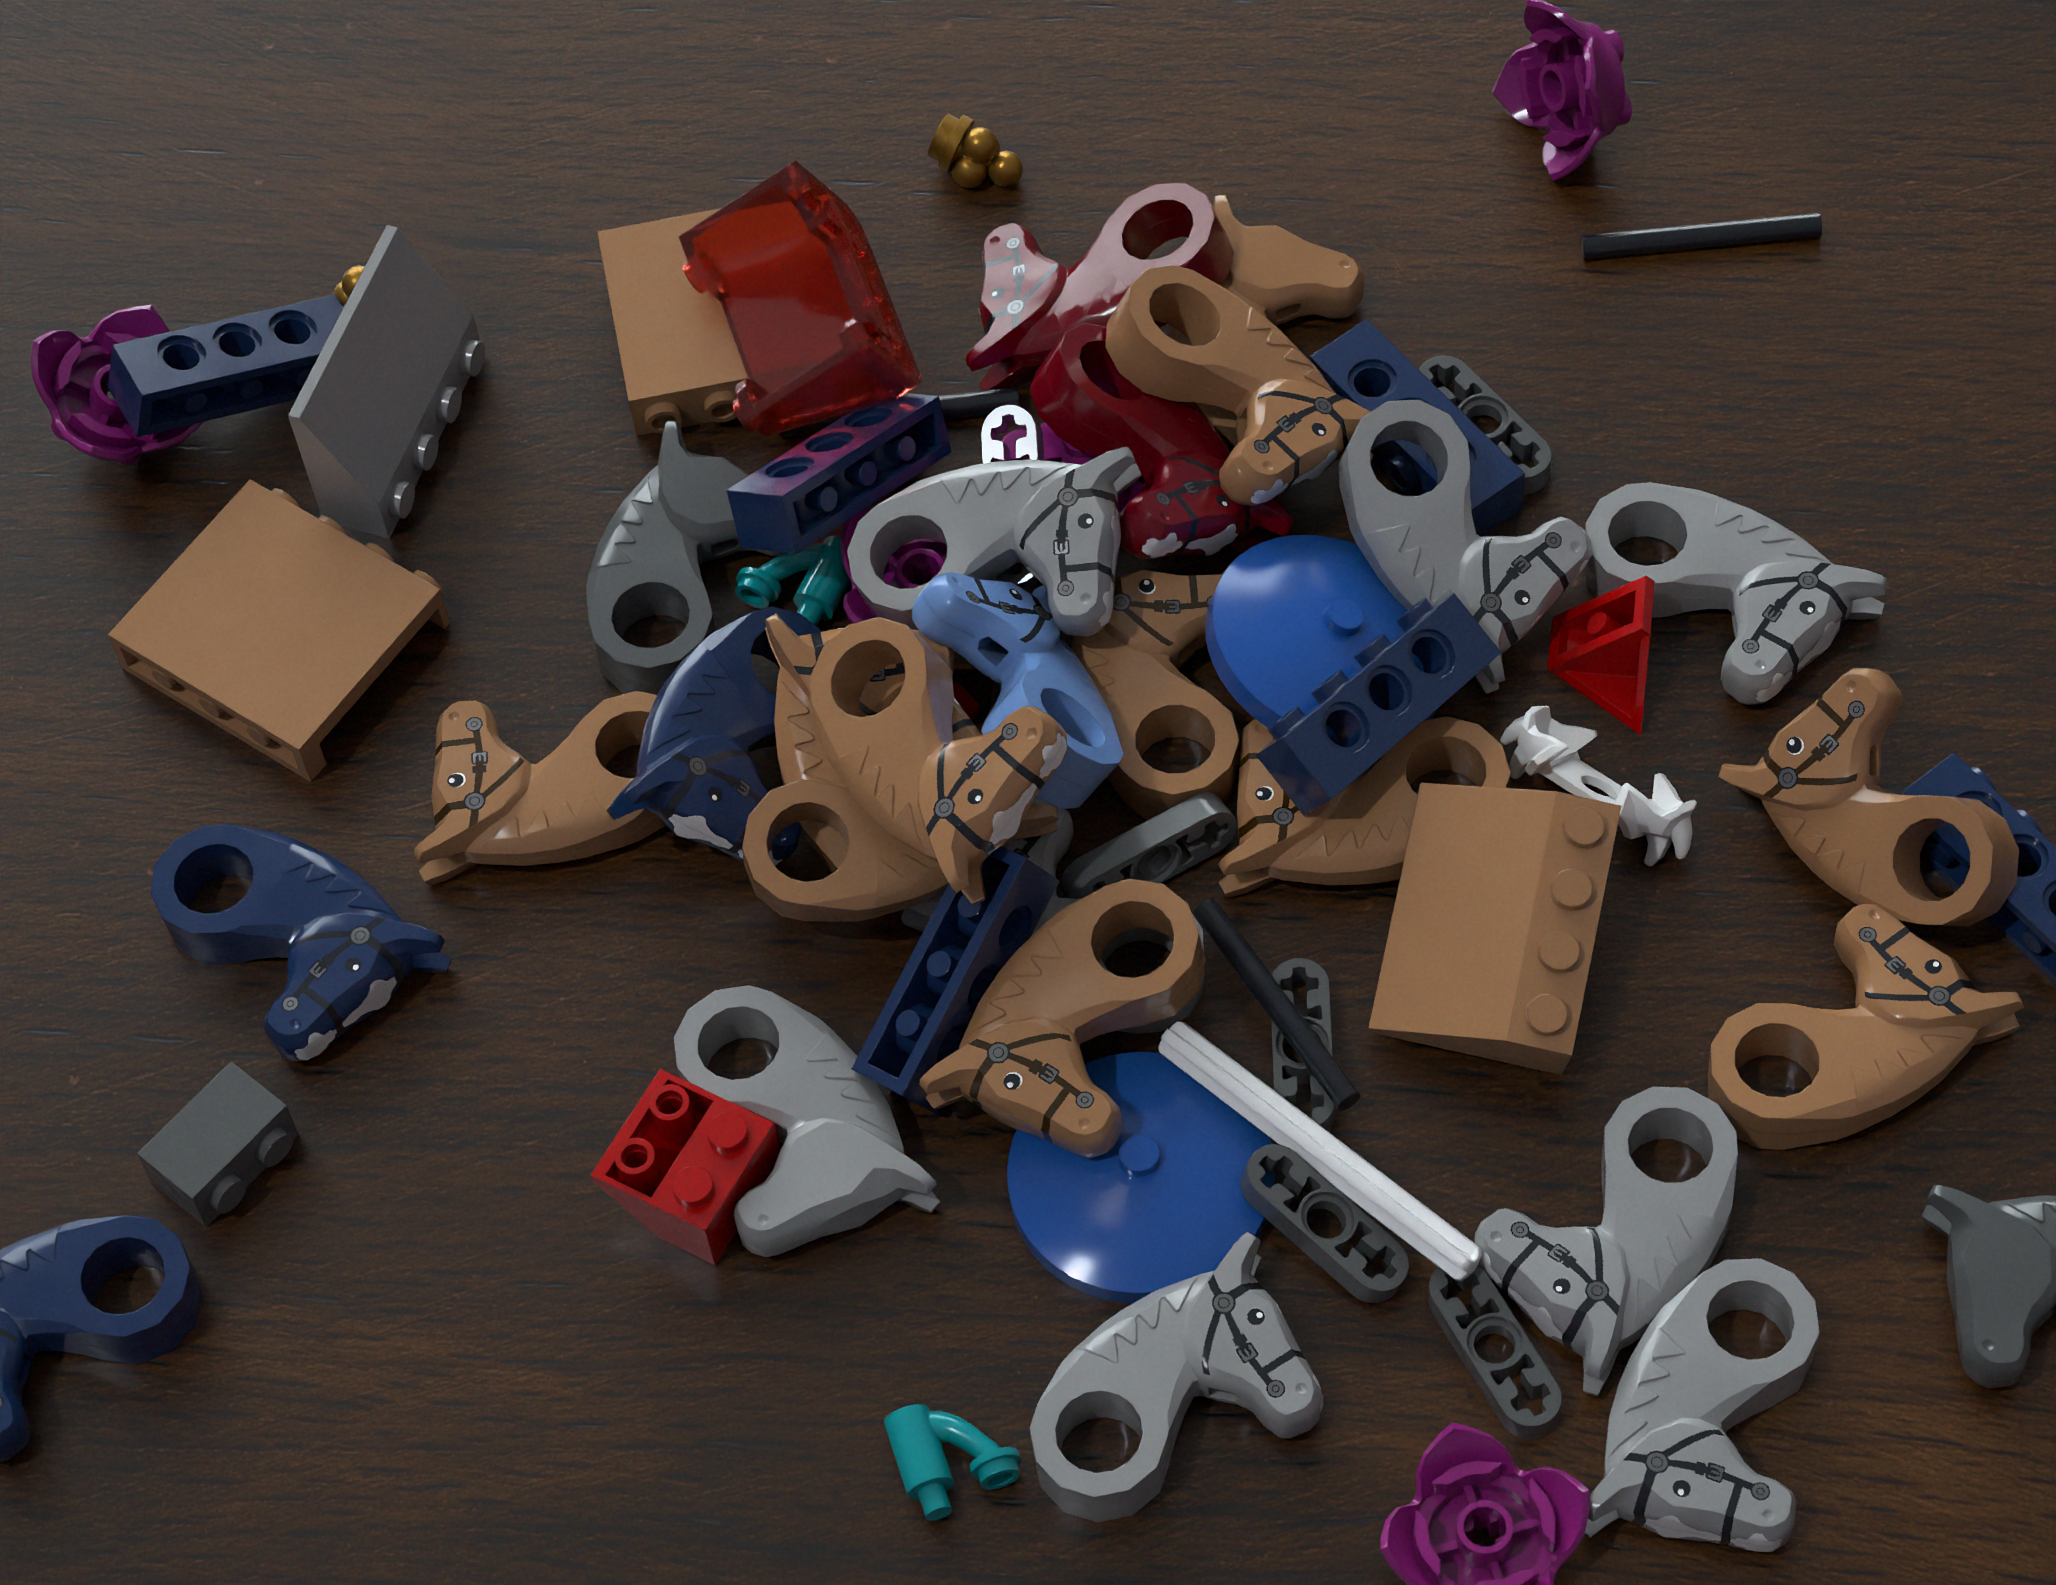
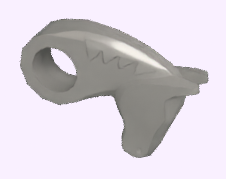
[674,985,940,1257]

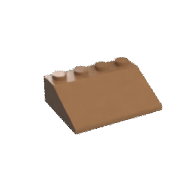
[1367,783,1621,1075]

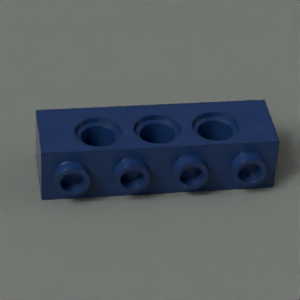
[108,295,343,438]
[1310,319,1525,537]
[726,391,952,554]
[1256,593,1501,816]
[1899,753,2056,985]
[852,846,1060,1115]

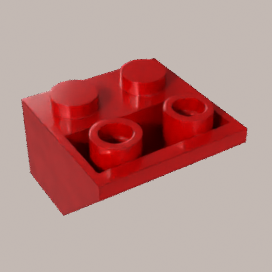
[591,1069,781,1265]

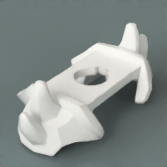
[1500,706,1697,866]

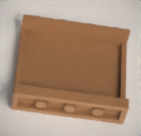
[597,188,872,436]
[108,479,450,782]

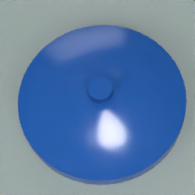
[1205,535,1440,746]
[1007,1052,1275,1304]

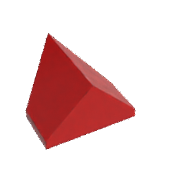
[1547,576,1655,736]

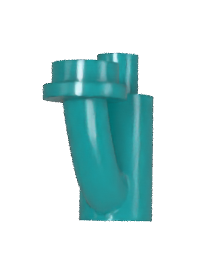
[735,536,851,626]
[884,1404,1021,1521]

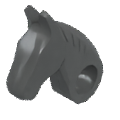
[586,421,784,695]
[1922,1185,2056,1389]

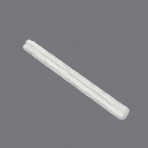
[1158,1021,1483,1281]

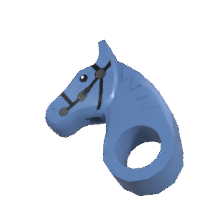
[911,572,1123,809]

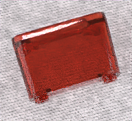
[679,160,922,437]

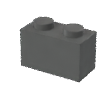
[137,1061,299,1227]

